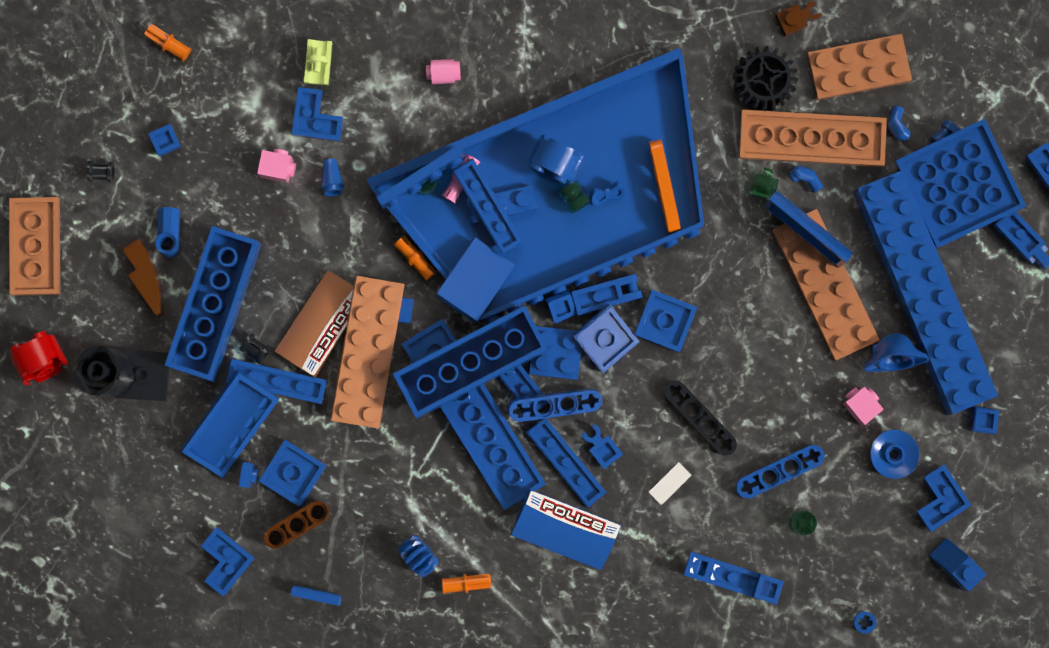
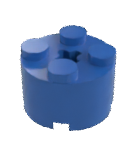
[528,134,585,185]

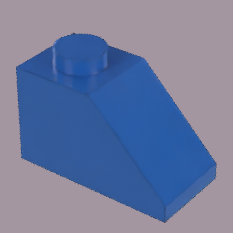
[929,538,987,592]

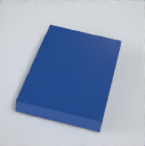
[435,238,515,324]

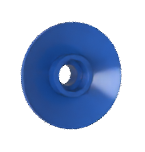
[870,430,920,479]

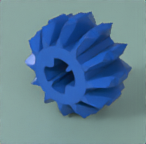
[398,535,439,577]

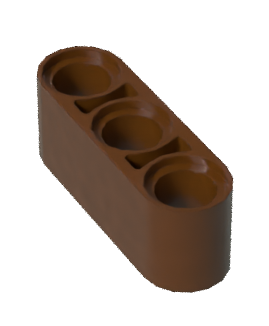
[264,501,331,549]

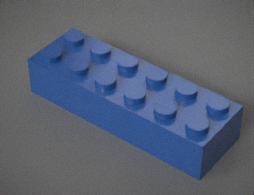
[164,226,262,382]
[393,306,548,419]

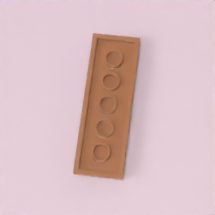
[739,110,887,167]
[772,209,879,361]
[330,275,405,428]

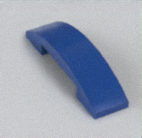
[683,551,784,605]

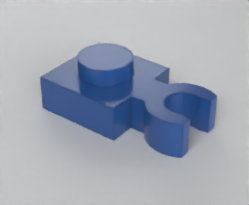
[582,424,623,470]

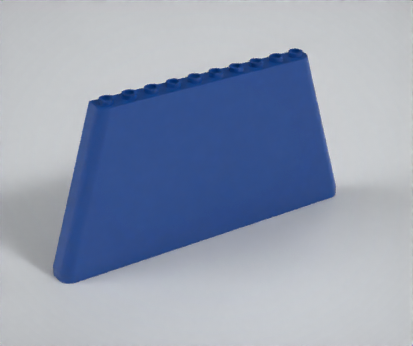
[367,48,704,324]

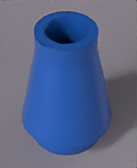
[321,159,345,196]

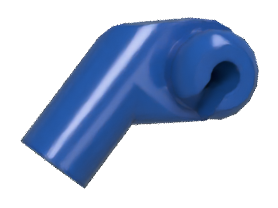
[887,106,911,141]
[789,166,824,193]

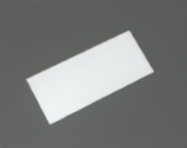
[649,462,691,505]

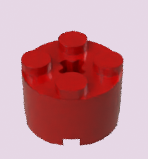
[10,331,68,385]

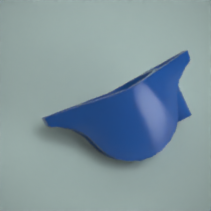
[864,333,929,372]

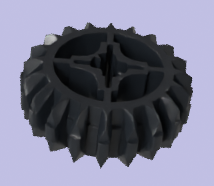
[732,46,798,111]

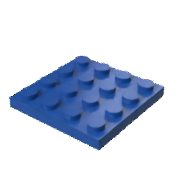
[895,119,1026,248]

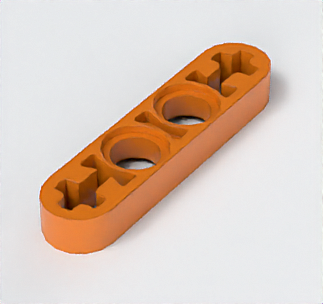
[648,139,681,233]

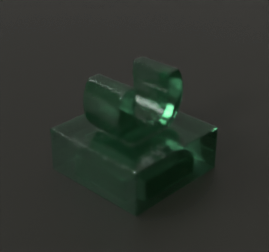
[749,167,779,198]

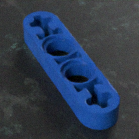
[507,388,602,422]
[735,445,825,499]

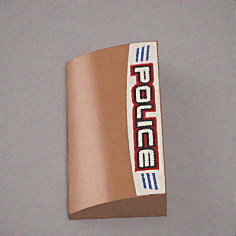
[275,271,353,378]

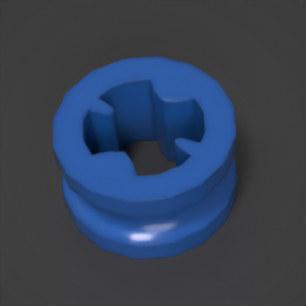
[853,611,876,634]

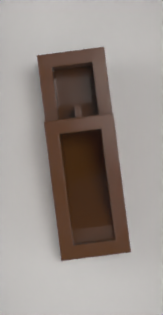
[123,239,164,317]

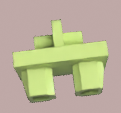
[304,39,332,85]

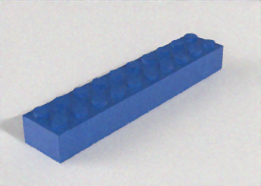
[853,170,998,416]

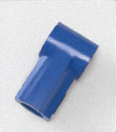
[155,207,181,258]

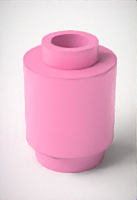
[426,59,461,84]

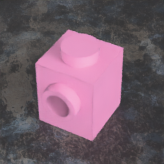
[257,149,296,183]
[842,387,884,426]

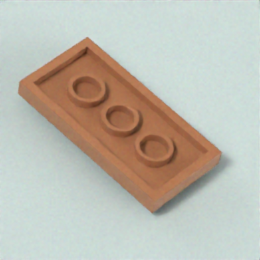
[807,34,912,100]
[9,197,60,296]

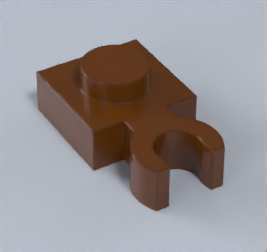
[775,1,822,37]

